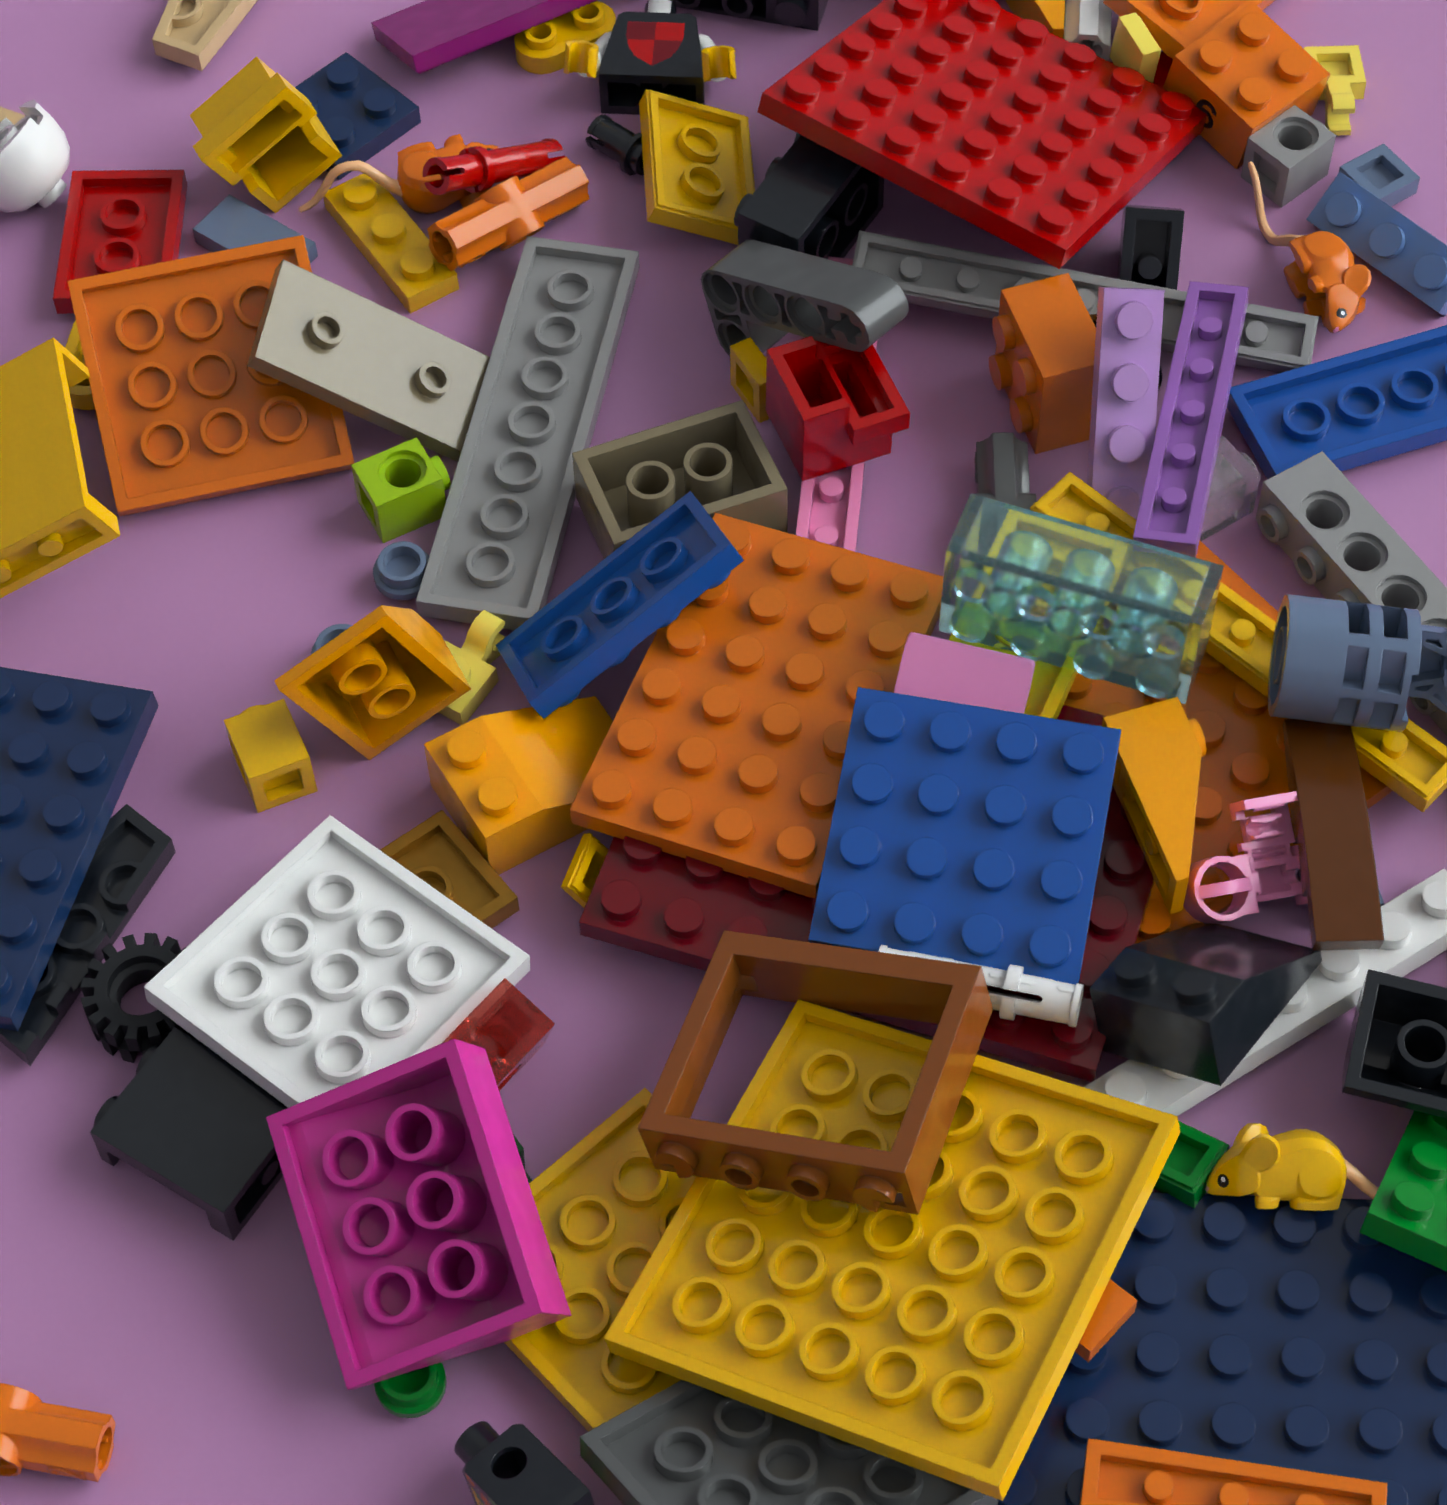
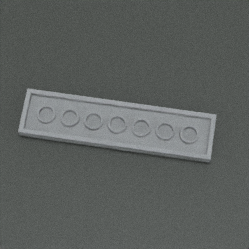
[416,236,640,630]

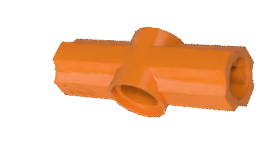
[427,157,590,272]
[0,1383,116,1482]

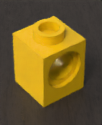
[224,698,318,813]

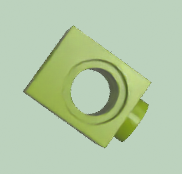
[351,437,451,543]

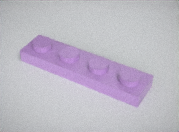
[1087,287,1165,520]

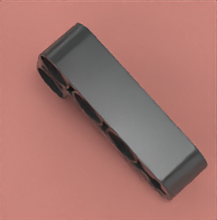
[701,240,909,356]

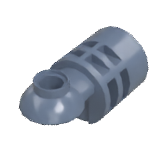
[1268,594,1447,732]

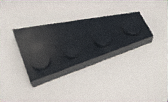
[0,804,176,1066]

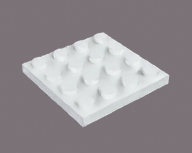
[144,815,530,1108]

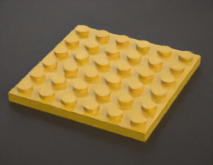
[604,999,1180,1501]

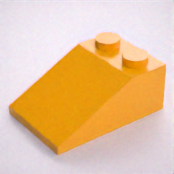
[274,605,471,760]
[424,696,613,875]

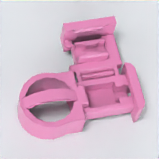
[1184,791,1308,924]

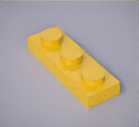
[323,173,459,314]

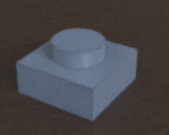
[1338,143,1420,207]

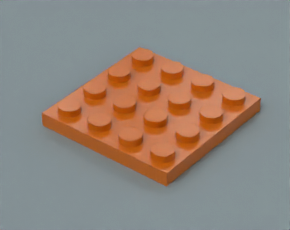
[67,235,355,517]

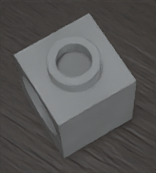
[1241,105,1336,208]

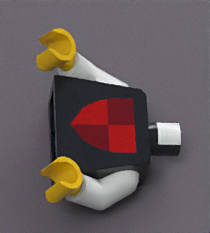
[563,0,737,115]

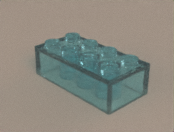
[939,493,1224,704]

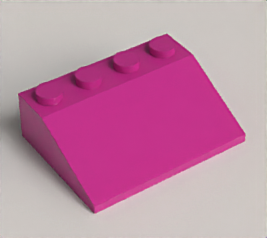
[266,1039,572,1390]

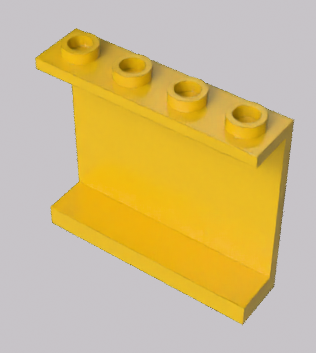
[0,337,120,598]

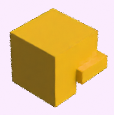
[190,56,342,213]

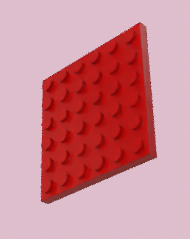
[757,0,1207,269]

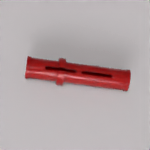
[422,138,565,195]

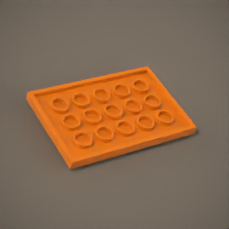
[570,513,950,899]

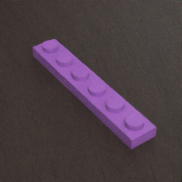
[1133,281,1249,561]

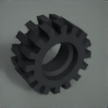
[80,933,196,1063]

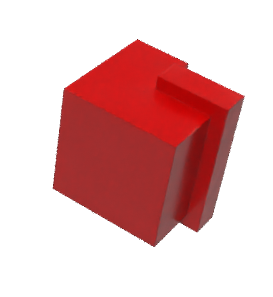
[766,336,910,481]

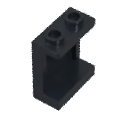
[90,1027,288,1241]

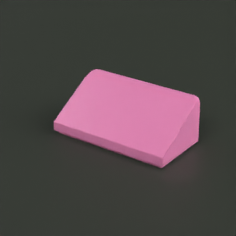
[894,632,1035,714]

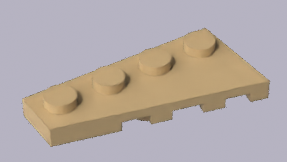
[152,0,258,71]

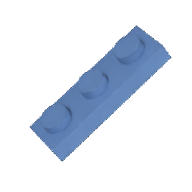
[1306,172,1447,316]

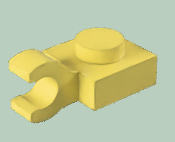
[1303,45,1366,136]
[438,610,505,725]

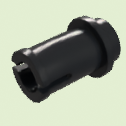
[586,115,644,175]

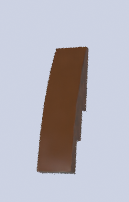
[1283,719,1384,951]

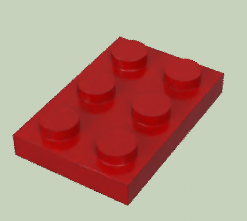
[53,170,188,314]

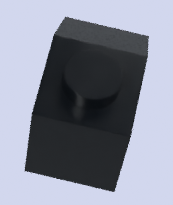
[1117,205,1185,290]

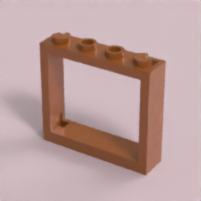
[638,930,993,1215]

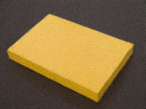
[639,89,755,245]

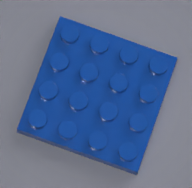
[808,687,1121,985]

